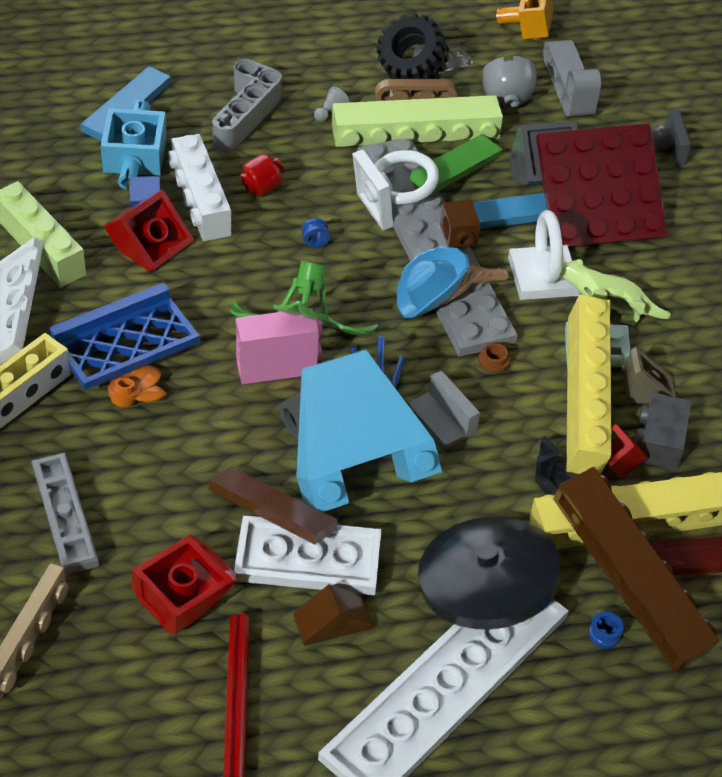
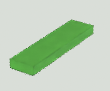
[409,134,503,196]

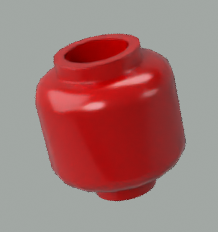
[240,153,285,197]

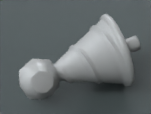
[314,87,350,122]

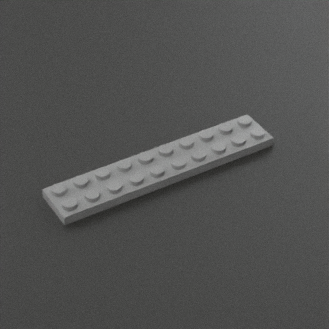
[357,138,518,357]

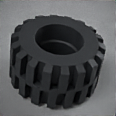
[376,13,450,79]

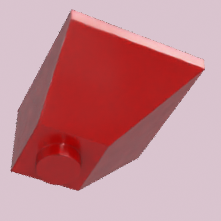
[104,189,194,272]

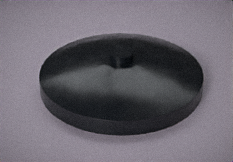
[418,517,561,630]

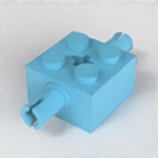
[101,100,167,190]

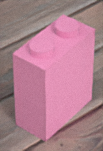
[236,308,323,385]

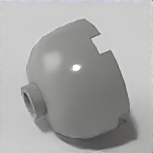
[482,56,537,108]

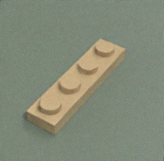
[0,563,68,699]

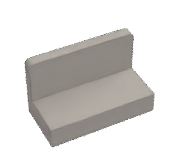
[409,370,480,449]

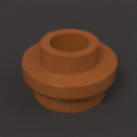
[478,343,510,372]

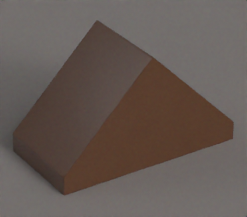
[293,584,373,646]

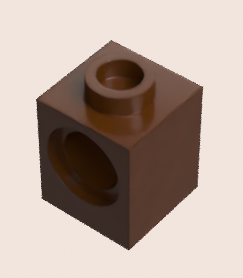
[440,200,480,248]

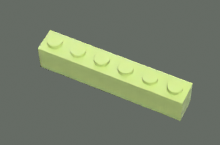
[332,95,503,147]

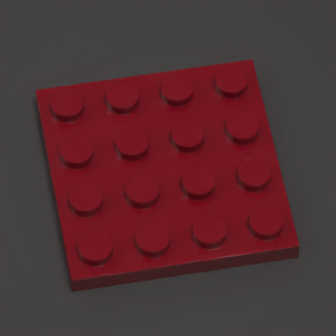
[536,123,668,249]

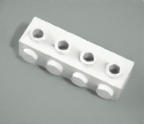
[168,134,231,241]

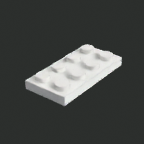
[234,515,381,595]

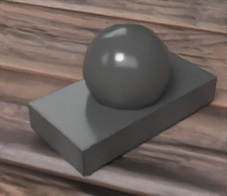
[652,108,691,166]

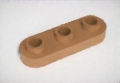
[375,79,457,101]

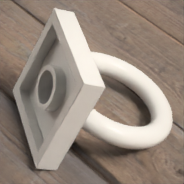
[352,149,439,231]
[508,210,579,300]

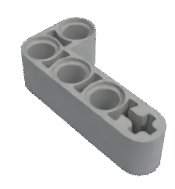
[543,40,601,117]
[212,59,282,152]

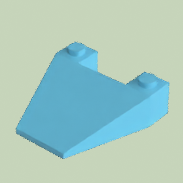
[297,350,442,512]

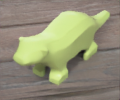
[560,259,671,326]

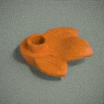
[108,365,167,407]

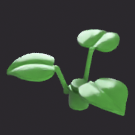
[230,261,378,335]

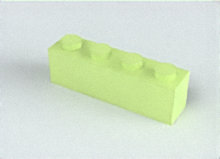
[0,181,86,288]

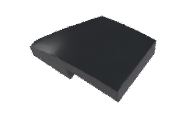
[535,436,576,495]

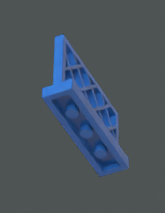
[49,282,200,390]

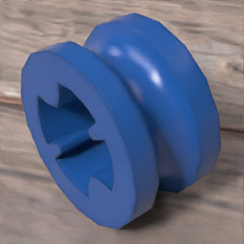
[302,218,330,248]
[589,611,624,648]

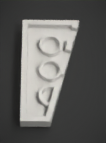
[0,237,44,365]

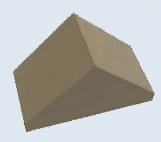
[623,347,676,404]

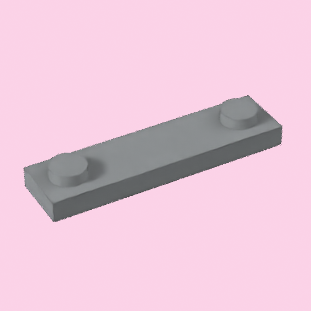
[32,453,99,575]

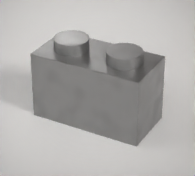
[635,392,691,470]

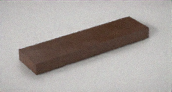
[209,467,337,545]

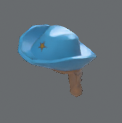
[397,246,509,318]

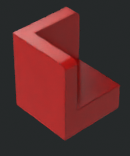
[607,424,647,479]

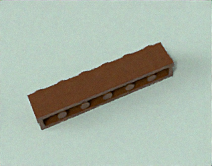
[553,466,719,673]

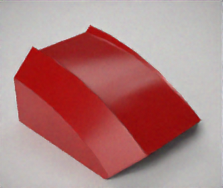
[132,535,237,634]

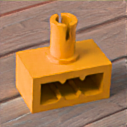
[497,0,554,40]

